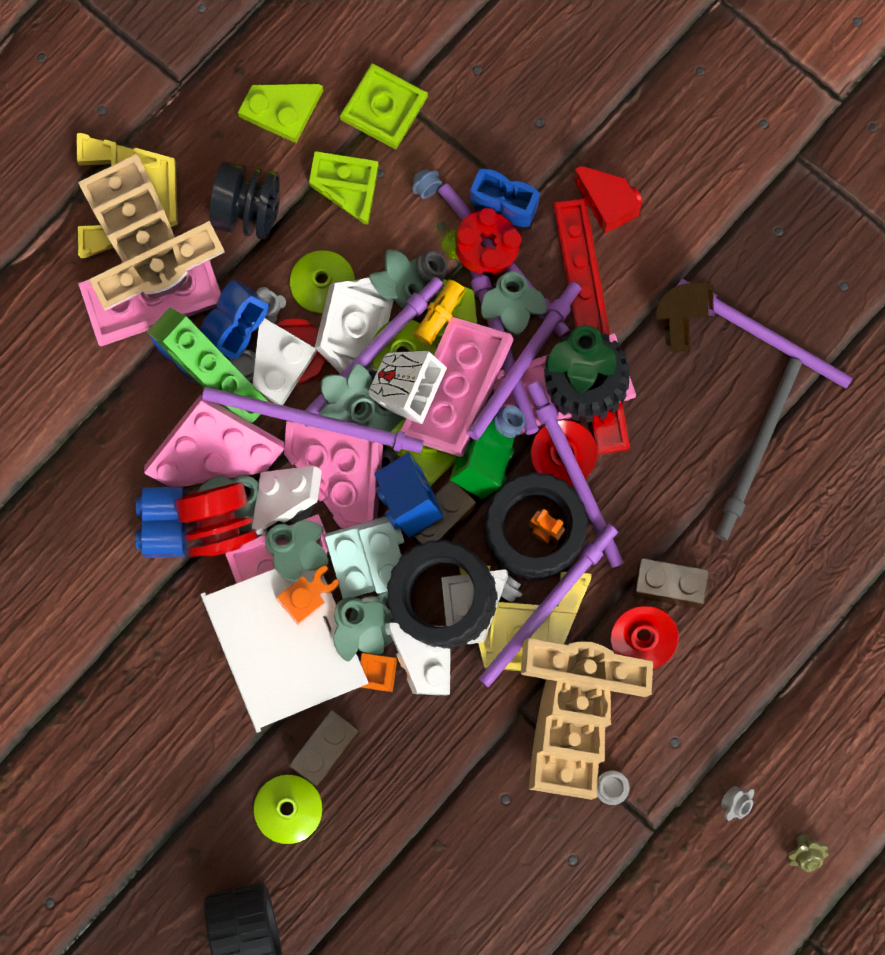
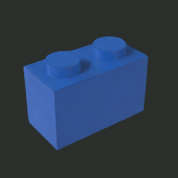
[374,452,444,537]

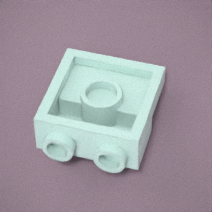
[324,516,404,599]

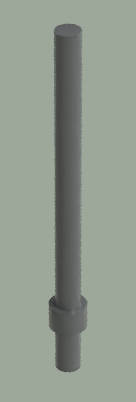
[715,358,802,541]

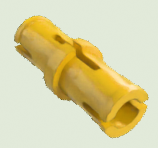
[413,279,466,346]

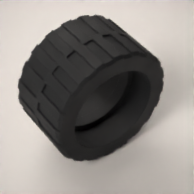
[484,472,588,581]
[387,540,498,649]
[204,882,283,955]

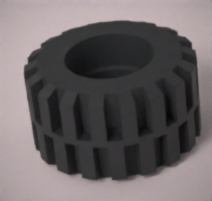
[544,333,629,422]

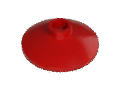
[531,420,597,486]
[610,605,679,669]

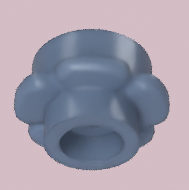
[412,169,442,199]
[494,405,526,438]

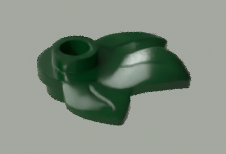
[548,325,616,393]

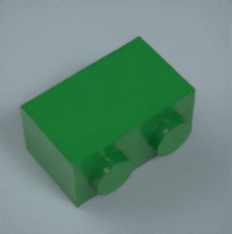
[450,420,515,499]

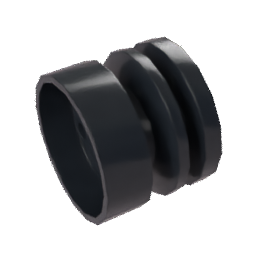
[209,161,281,240]

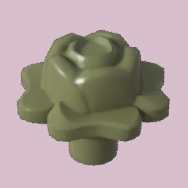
[788,835,829,872]

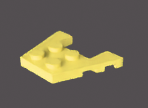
[77,133,178,258]
[460,566,591,671]

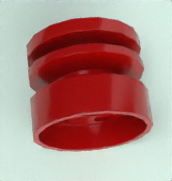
[173,482,258,557]

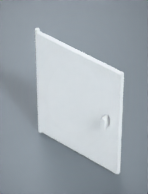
[200,569,368,733]

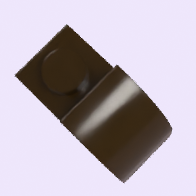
[656,282,715,353]

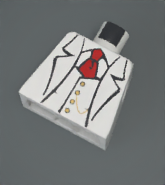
[368,351,447,424]

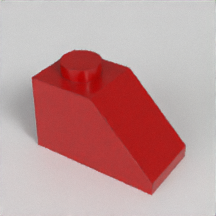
[573,166,642,234]

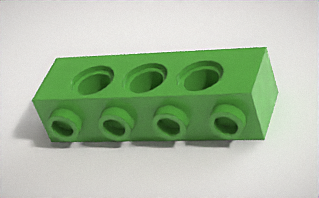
[147,307,268,423]

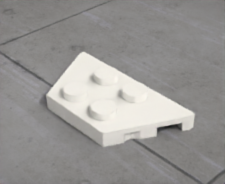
[315,278,394,374]

